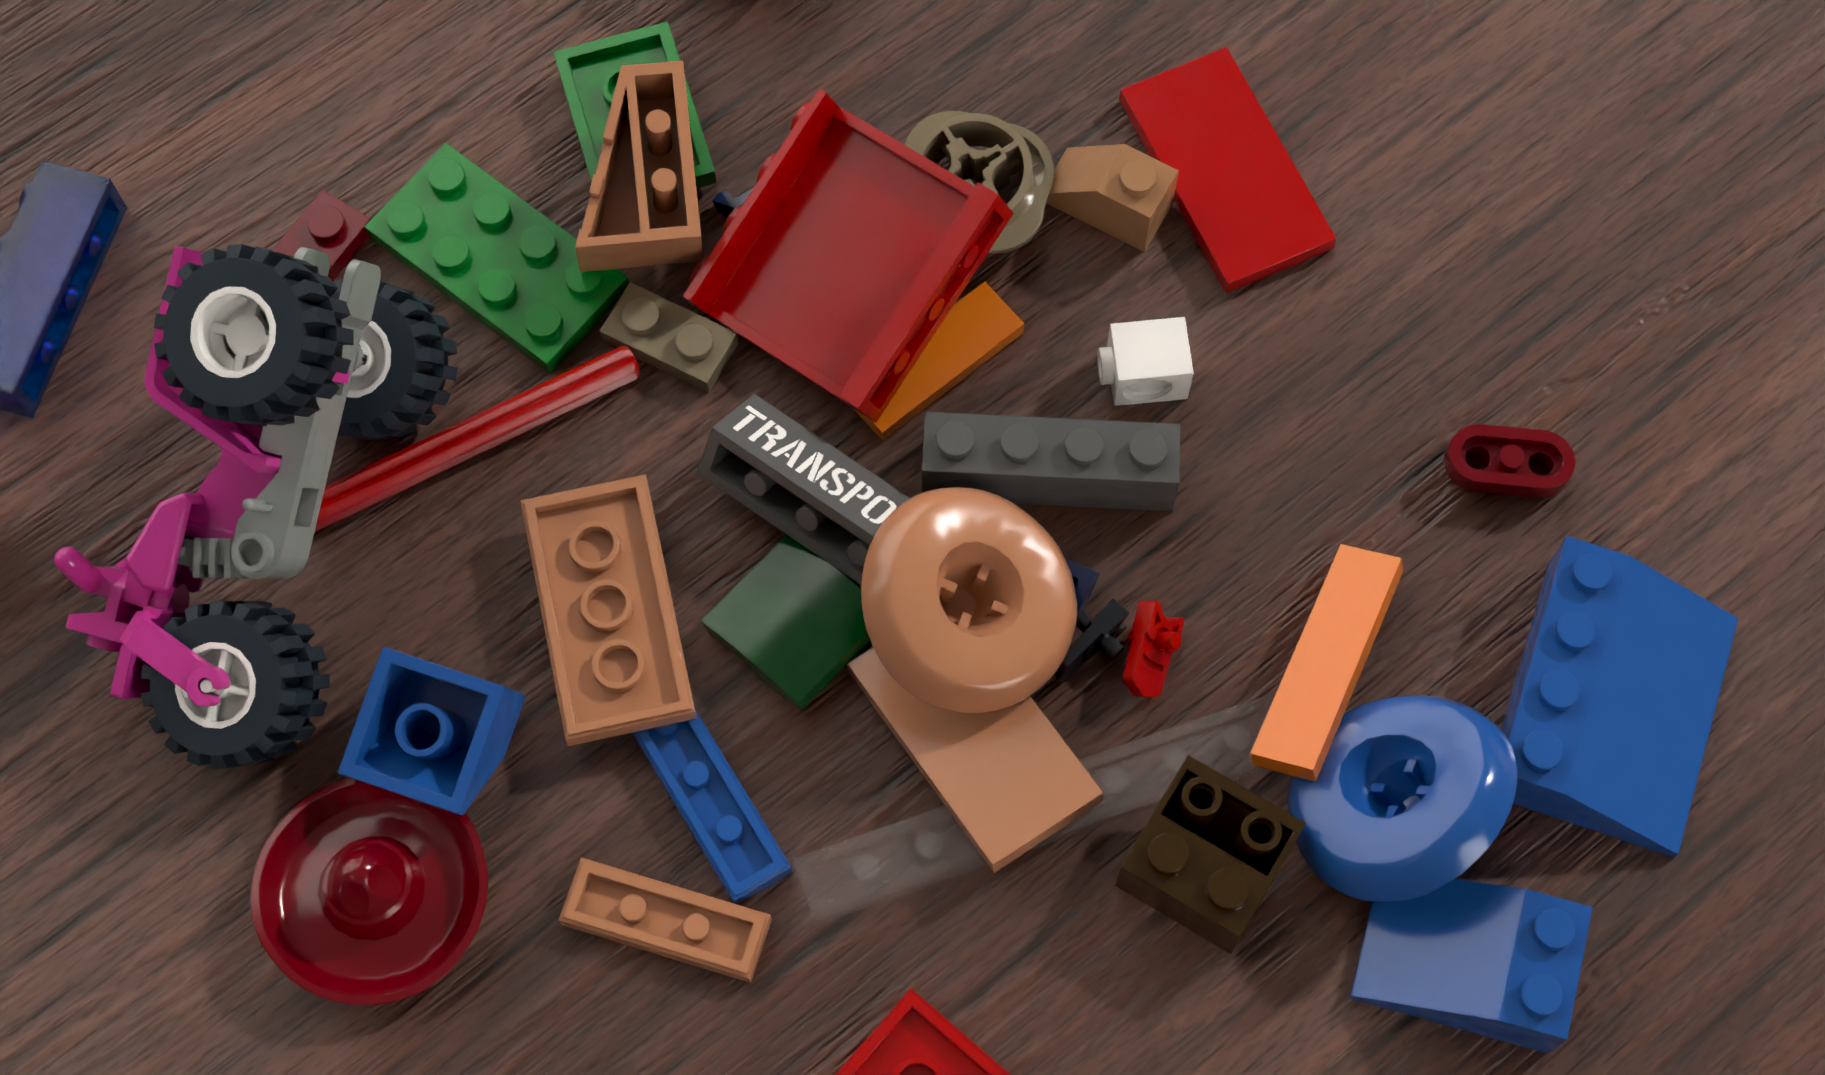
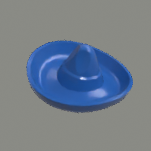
[1288,695,1518,902]

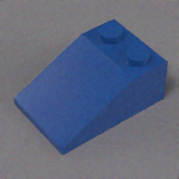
[1349,879,1593,1053]

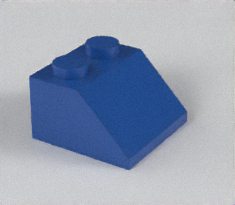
[338,646,526,815]

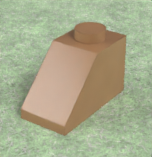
[1046,144,1179,252]

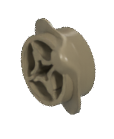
[905,111,1054,253]

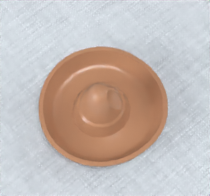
[861,487,1077,713]

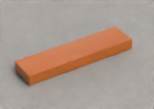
[1250,544,1404,782]

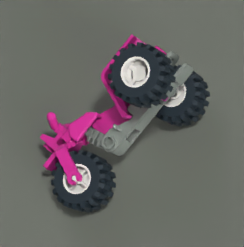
[54,244,458,769]

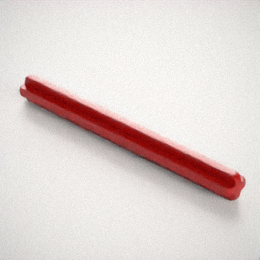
[315,346,640,532]

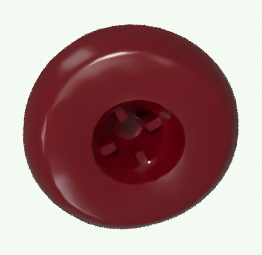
[250,777,488,1005]

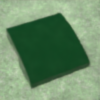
[701,535,870,711]

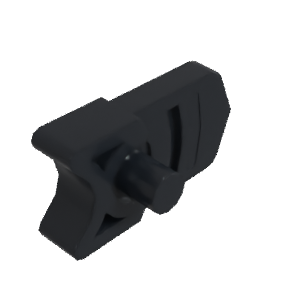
[1054,598,1129,681]

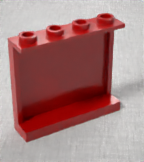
[683,88,1014,423]

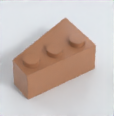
[575,60,703,272]

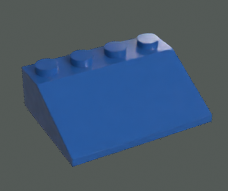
[1501,535,1738,858]

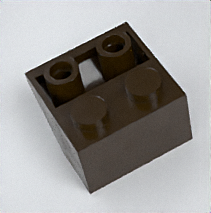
[1115,755,1306,954]

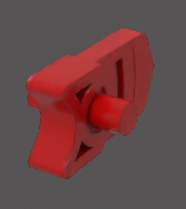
[1123,601,1184,697]

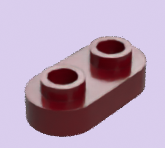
[1444,424,1576,498]

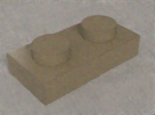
[599,282,739,393]

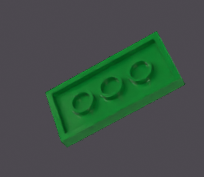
[364,143,629,374]

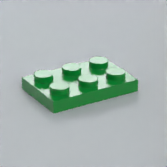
[553,22,717,189]

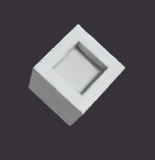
[1097,317,1194,406]

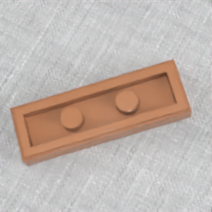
[559,857,772,983]

